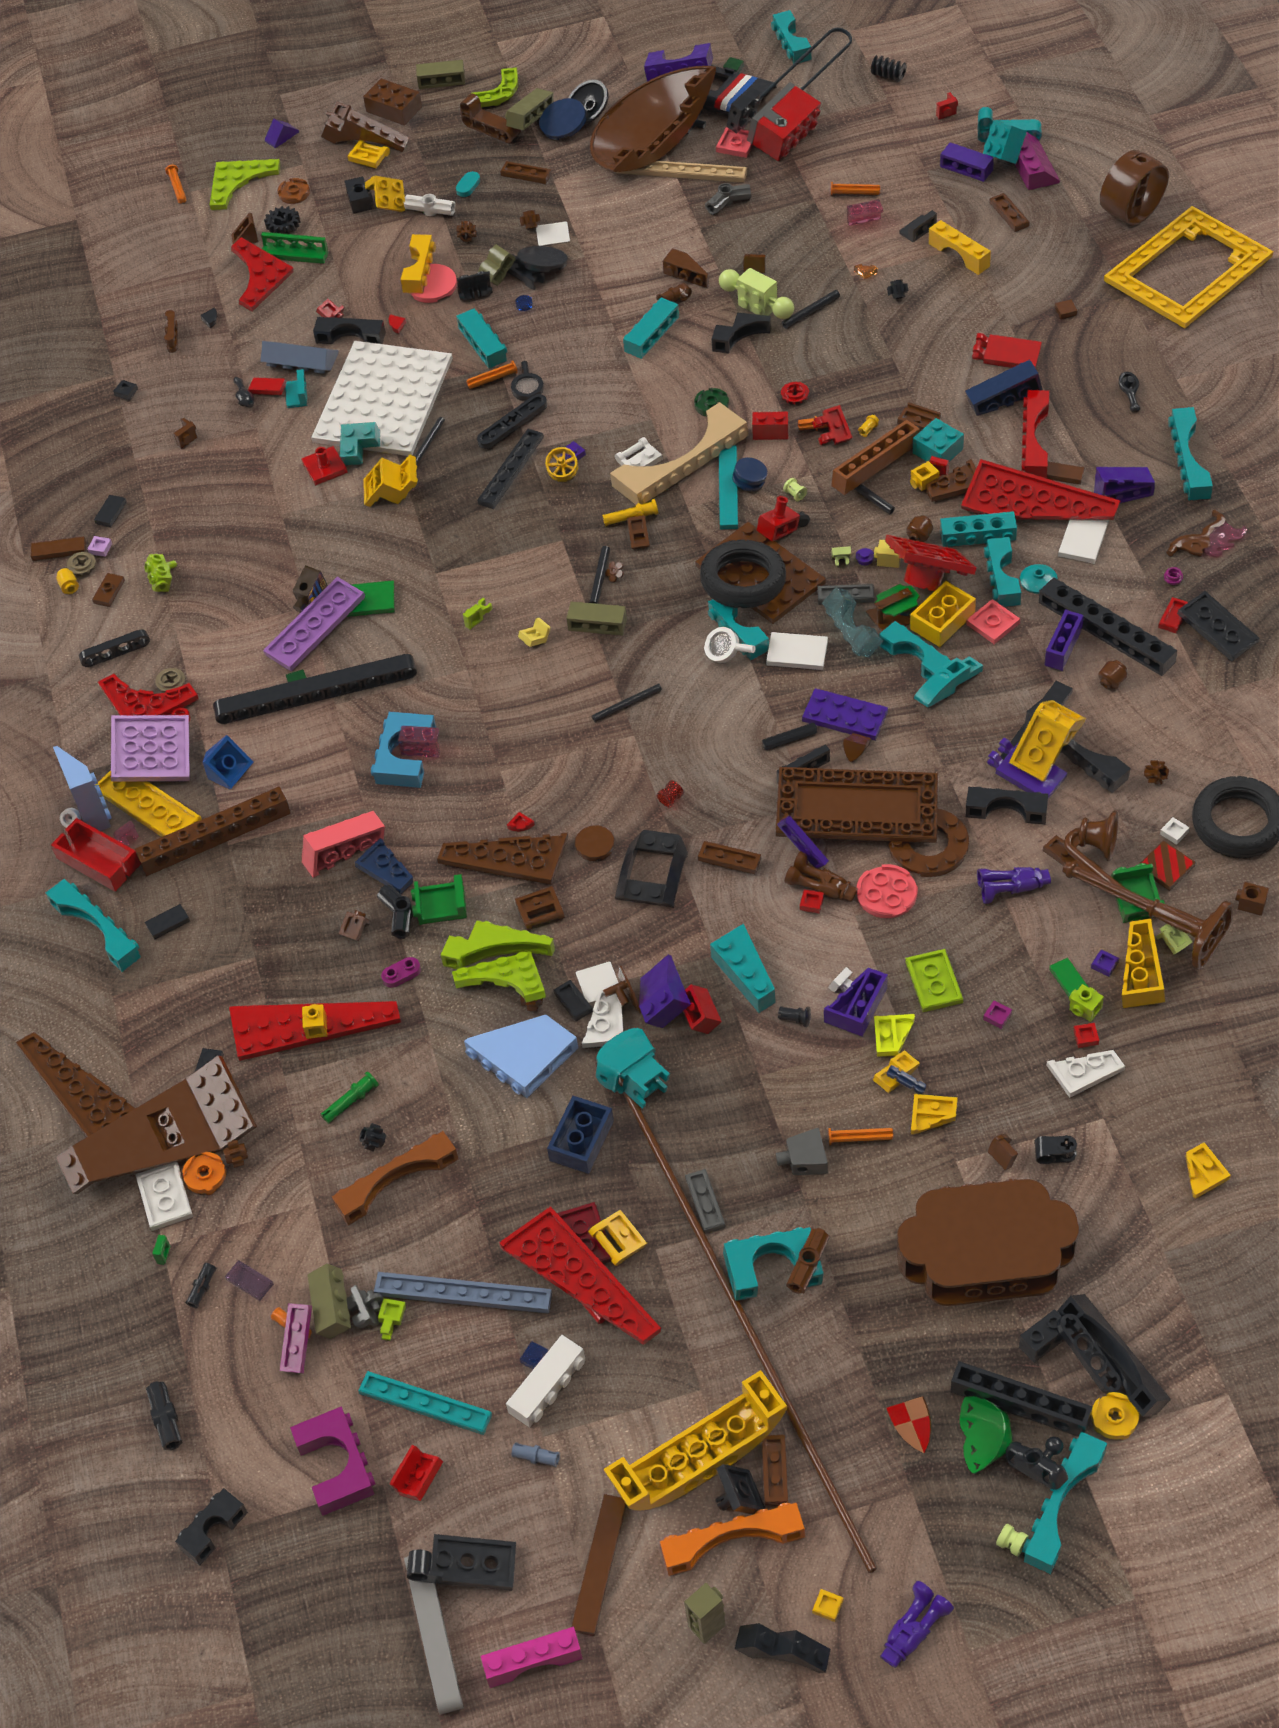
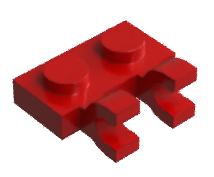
[811,405,853,445]

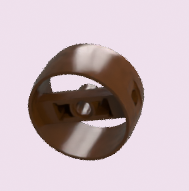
[1100,150,1169,225]

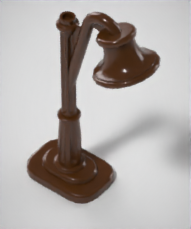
[1062,811,1234,970]

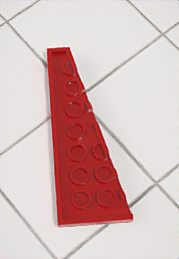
[229,1001,401,1061]
[499,1206,661,1345]

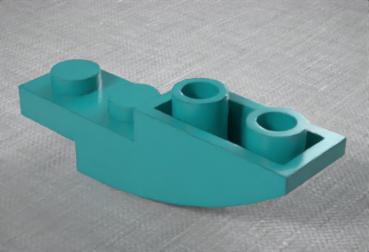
[914,656,983,707]

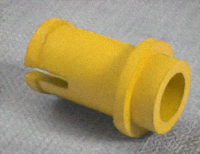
[858,415,879,437]

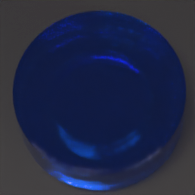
[515,295,533,311]

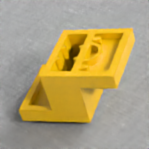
[363,454,418,507]

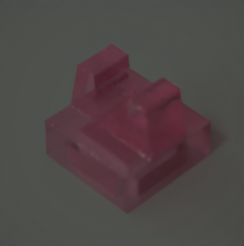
[113,820,139,846]

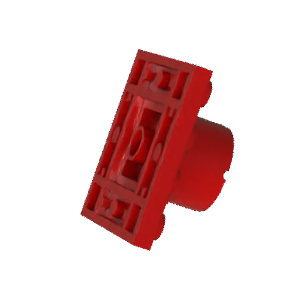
[885,535,977,591]

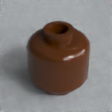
[906,515,933,542]
[1098,660,1127,689]

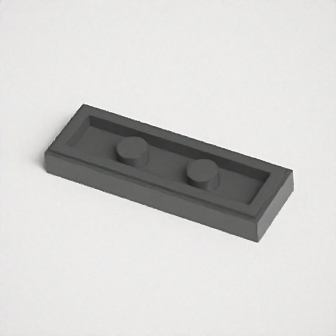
[818,584,874,604]
[685,1169,726,1234]

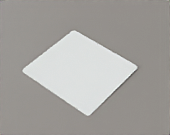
[536,222,570,246]
[576,962,618,1003]

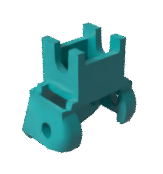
[595,1028,670,1109]

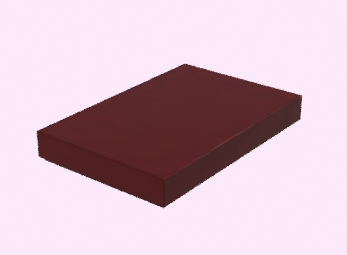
[557,1202,612,1264]

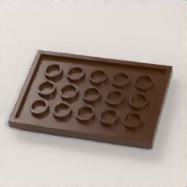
[695,522,826,624]

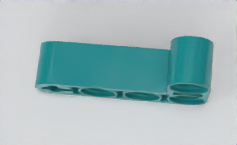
[977,107,1042,143]

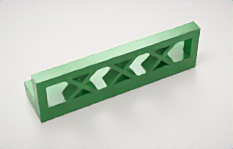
[261,232,329,264]

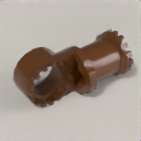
[656,283,692,302]

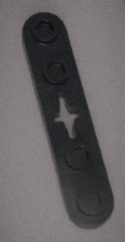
[477,394,547,449]

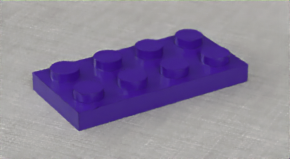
[802,688,888,741]

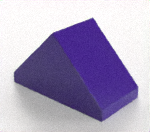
[265,118,299,148]

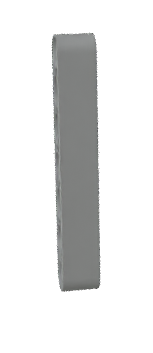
[404,1557,464,1715]

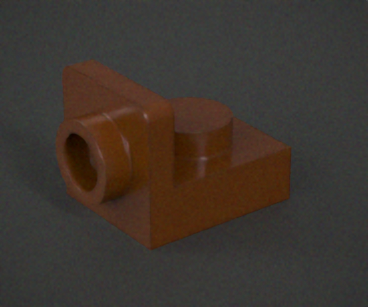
[338,910,371,941]

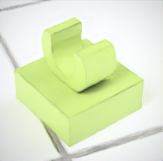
[831,546,851,566]

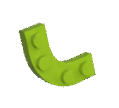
[473,67,518,108]

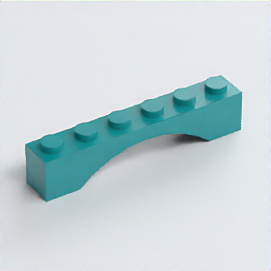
[1168,407,1213,500]
[46,879,141,972]
[1022,1432,1107,1574]

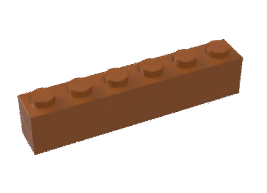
[831,420,920,495]

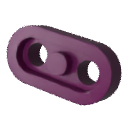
[381,957,421,988]

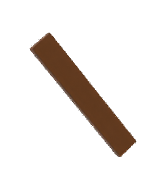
[571,1494,626,1636]

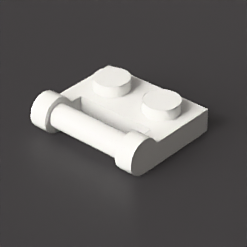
[615,437,663,466]

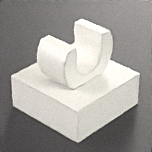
[828,967,853,993]

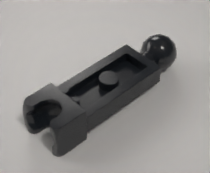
[507,254,545,290]

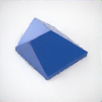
[203,735,253,789]

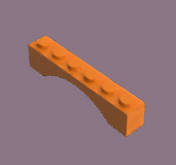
[660,1503,805,1576]

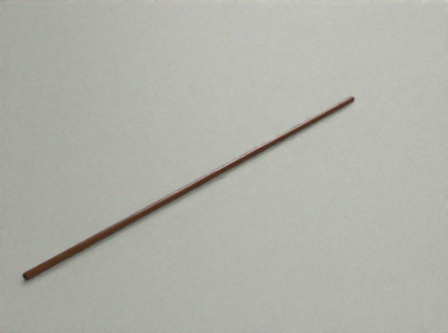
[618,1077,877,1573]

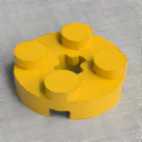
[1091,1392,1139,1440]

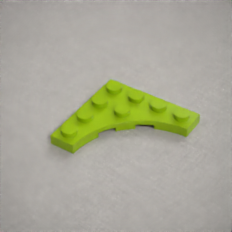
[210,159,280,210]
[452,951,546,1003]

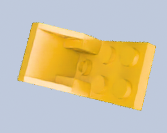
[1009,700,1086,781]

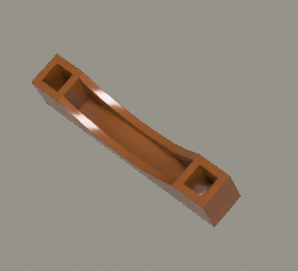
[332,1131,459,1225]

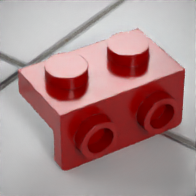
[390,1445,443,1502]

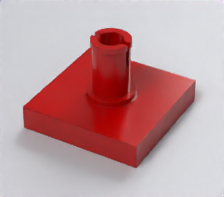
[301,446,348,486]

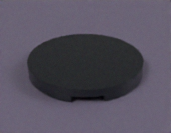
[517,246,568,272]

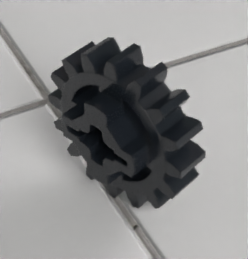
[264,206,301,234]

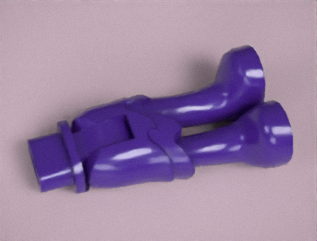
[977,867,1051,904]
[880,1581,954,1668]

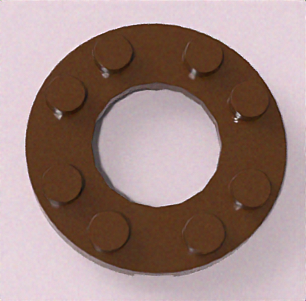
[888,808,969,877]

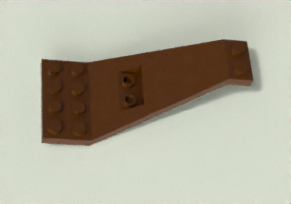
[56,1056,257,1194]

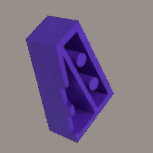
[1094,467,1155,503]
[824,967,888,1037]

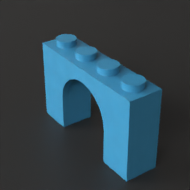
[371,712,436,788]

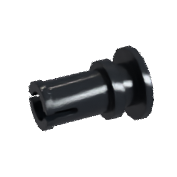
[778,1006,811,1028]

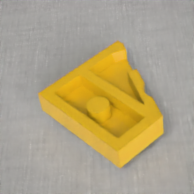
[1185,1142,1231,1199]

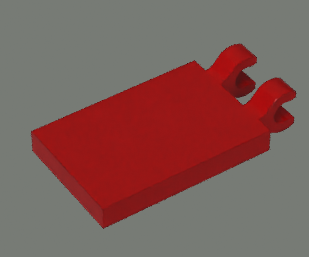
[972,333,1042,369]

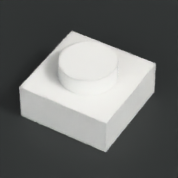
[1160,817,1189,845]

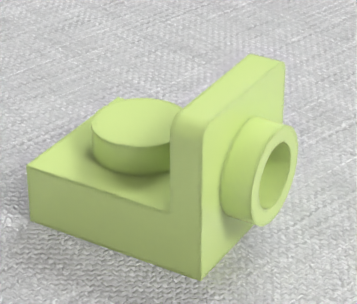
[1156,924,1193,954]

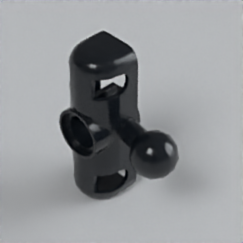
[1005,1436,1068,1490]

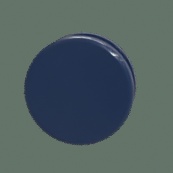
[732,457,768,491]

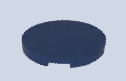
[539,98,586,140]

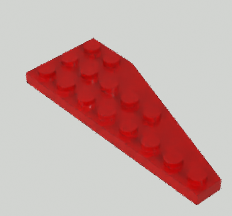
[961,459,1120,520]

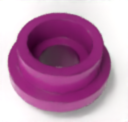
[1164,567,1183,585]

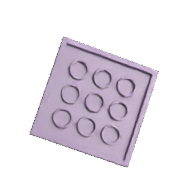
[111,715,190,782]

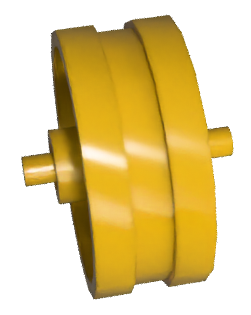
[545,447,578,482]

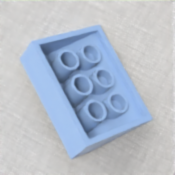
[53,746,112,831]

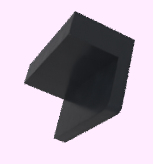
[899,210,937,242]

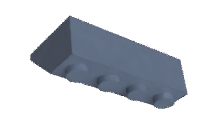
[260,341,339,373]

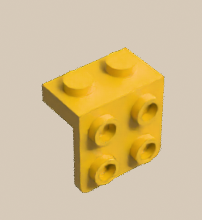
[365,176,405,212]

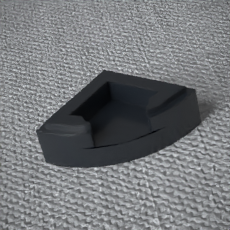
[200,307,218,328]

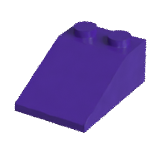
[639,954,691,1028]

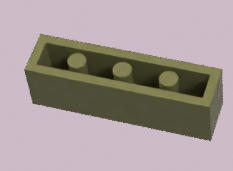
[505,88,554,130]

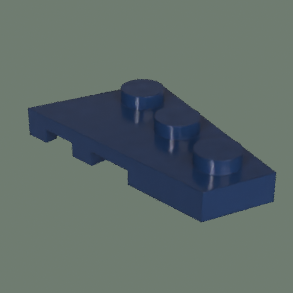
[355,838,414,894]

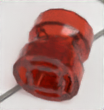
[656,780,684,808]

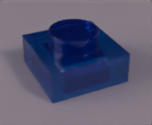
[520,1341,549,1369]

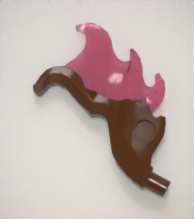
[1166,510,1246,557]

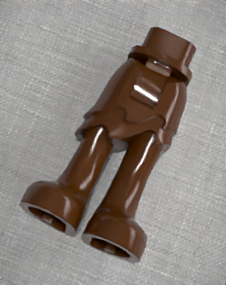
[784,851,858,901]

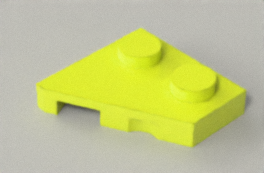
[874,1014,915,1057]

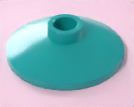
[1020,564,1058,594]

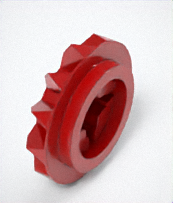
[781,382,809,405]

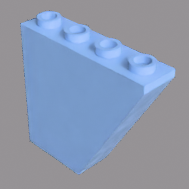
[464,1015,578,1098]

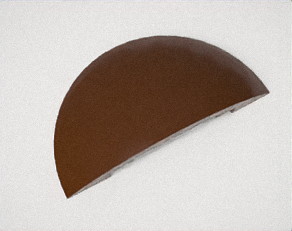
[590,66,716,172]

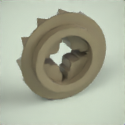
[67,552,97,576]
[155,668,186,693]

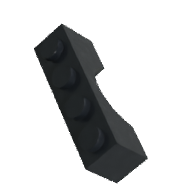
[313,317,386,344]
[965,786,1048,825]

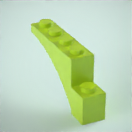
[441,920,555,969]

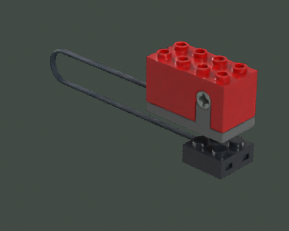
[726,27,852,161]

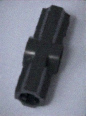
[146,1381,183,1450]

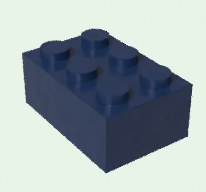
[547,1096,614,1174]

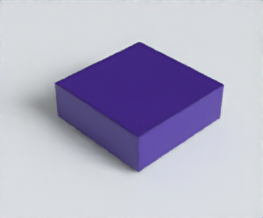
[1091,949,1120,977]

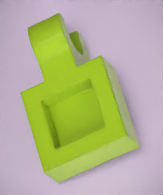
[463,598,493,630]
[378,1298,406,1341]

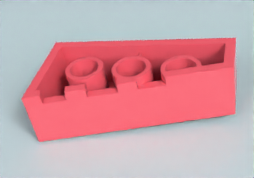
[302,811,385,878]

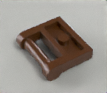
[515,886,565,931]

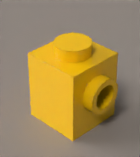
[302,1004,327,1039]

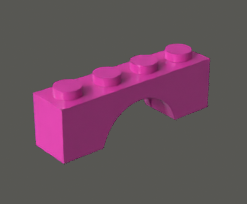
[481,1627,583,1688]

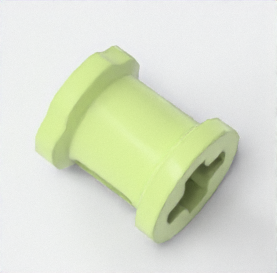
[783,478,807,501]

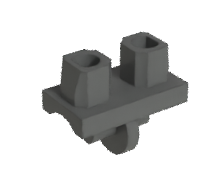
[346,1285,383,1329]

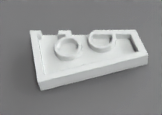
[582,988,623,1048]
[1047,1050,1125,1098]

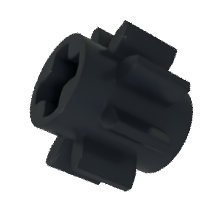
[887,279,909,299]
[359,1123,386,1152]

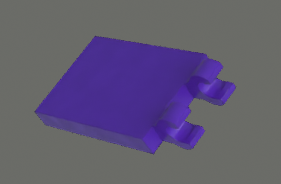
[987,738,1067,799]

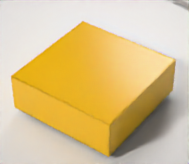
[812,1589,843,1622]

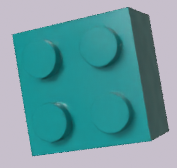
[983,121,1027,164]
[913,418,964,462]

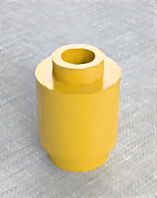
[56,568,79,594]

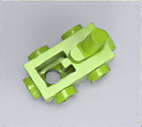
[144,554,177,592]

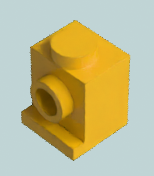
[910,461,939,491]

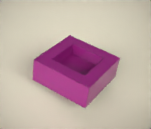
[983,1001,1012,1029]

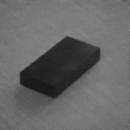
[94,495,127,527]
[145,904,190,940]
[553,980,593,1022]

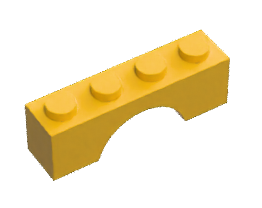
[929,220,991,275]
[401,234,436,293]

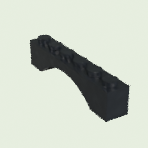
[1025,698,1131,793]
[1057,1294,1171,1417]

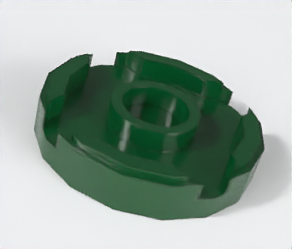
[694,388,729,417]

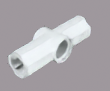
[404,194,455,216]

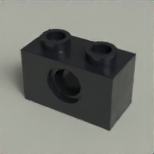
[344,176,373,214]

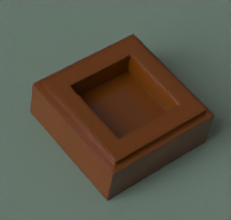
[1055,299,1077,319]

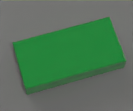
[1049,958,1089,997]

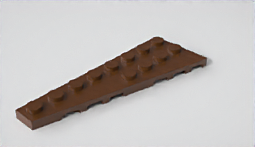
[16,1032,137,1137]

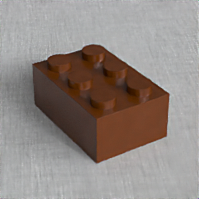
[363,78,422,126]

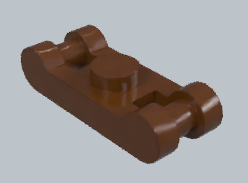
[164,310,178,353]

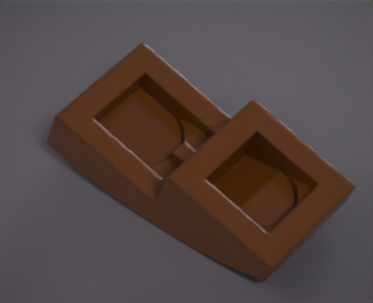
[627,515,650,549]

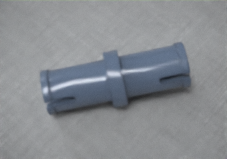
[511,1442,560,1467]

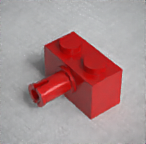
[756,496,800,541]

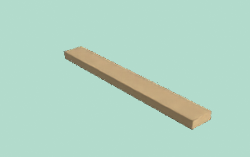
[616,161,747,183]

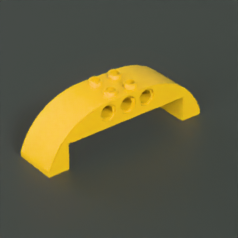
[604,1370,787,1511]

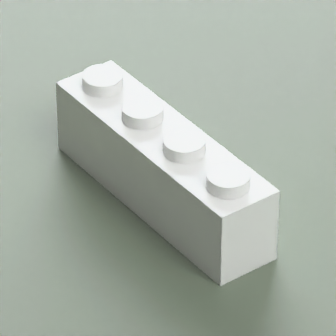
[506,1335,585,1428]

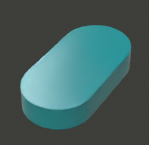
[456,171,480,197]

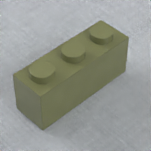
[416,60,465,89]
[566,602,627,636]
[307,1263,351,1339]
[684,1583,726,1644]

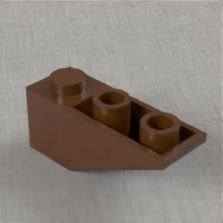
[663,248,709,288]

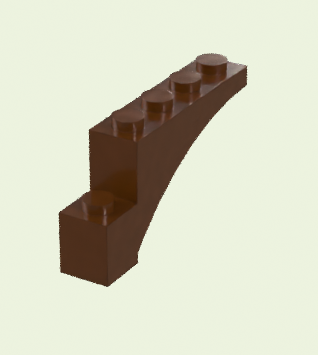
[321,109,409,152]

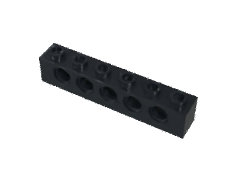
[951,1361,1093,1437]

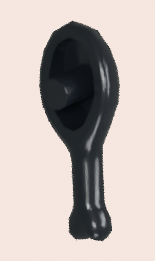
[1119,371,1140,412]
[233,377,255,408]

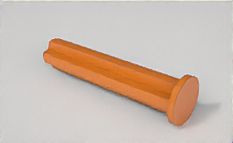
[165,165,186,204]
[831,182,880,195]
[466,360,518,389]
[828,1128,893,1145]

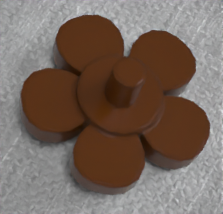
[605,561,624,582]

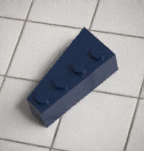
[965,359,1043,416]

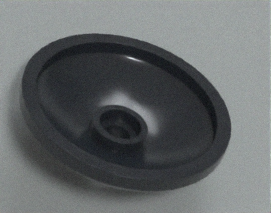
[568,80,609,124]

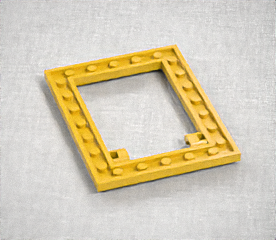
[1104,206,1274,328]

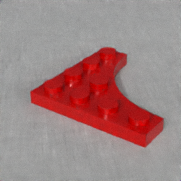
[231,237,294,312]
[98,673,199,715]

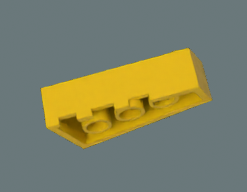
[1122,919,1165,1008]

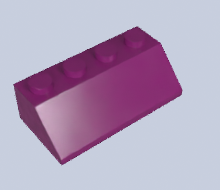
[1014,132,1060,190]

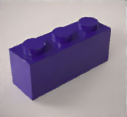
[940,142,994,182]
[1045,610,1084,671]

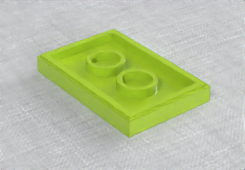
[905,949,963,1012]

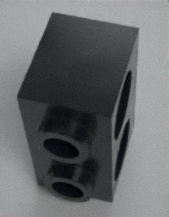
[1019,1309,1070,1363]

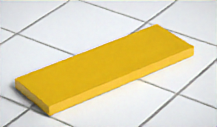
[95,771,202,837]

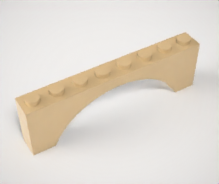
[610,402,749,505]

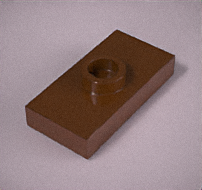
[92,573,125,607]

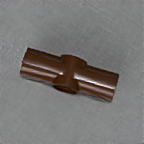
[786,1228,830,1294]

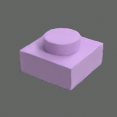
[87,536,112,557]

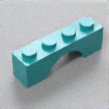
[771,10,812,64]
[984,537,1021,607]
[708,599,769,660]
[879,621,951,680]

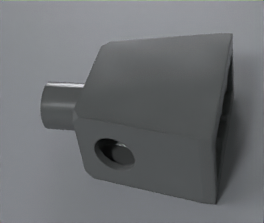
[775,1128,828,1175]

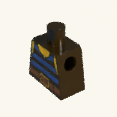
[293,565,328,613]

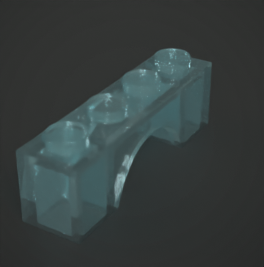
[822,587,883,657]

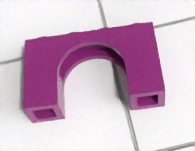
[290,1406,376,1516]

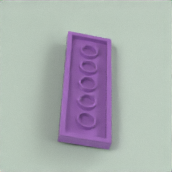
[263,577,365,671]

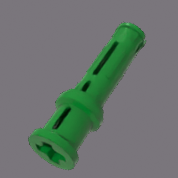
[320,1071,379,1124]

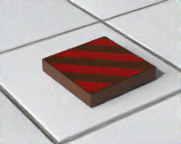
[1139,840,1196,891]

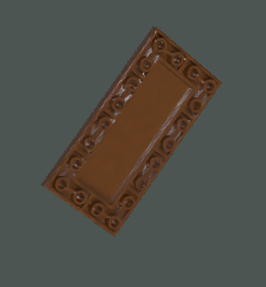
[776,767,938,843]

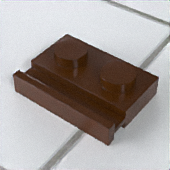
[897,402,941,431]

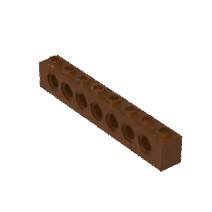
[135,786,291,877]

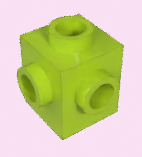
[1069,984,1104,1022]

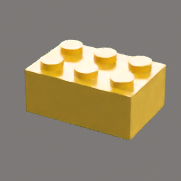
[910,581,976,647]

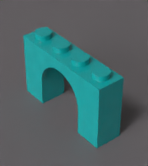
[723,1227,824,1301]

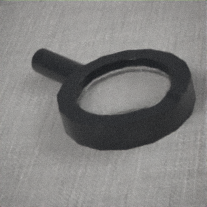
[511,361,544,401]

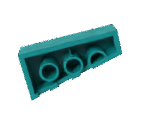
[710,923,776,1013]

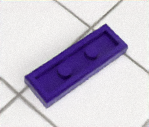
[777,816,829,868]

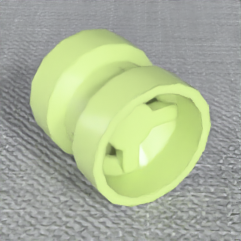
[996,1524,1029,1557]

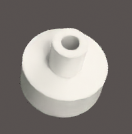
[60,808,81,828]

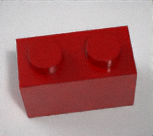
[752,411,789,440]
[684,984,722,1034]

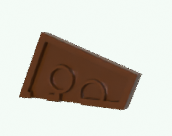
[926,459,976,502]

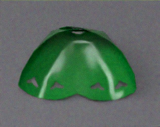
[960,1397,1012,1474]

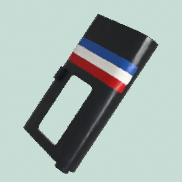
[703,65,777,122]

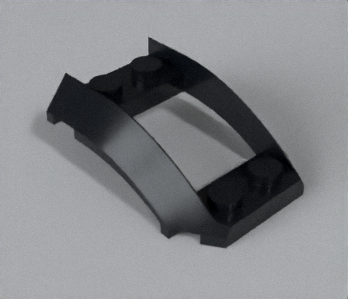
[615,830,688,908]

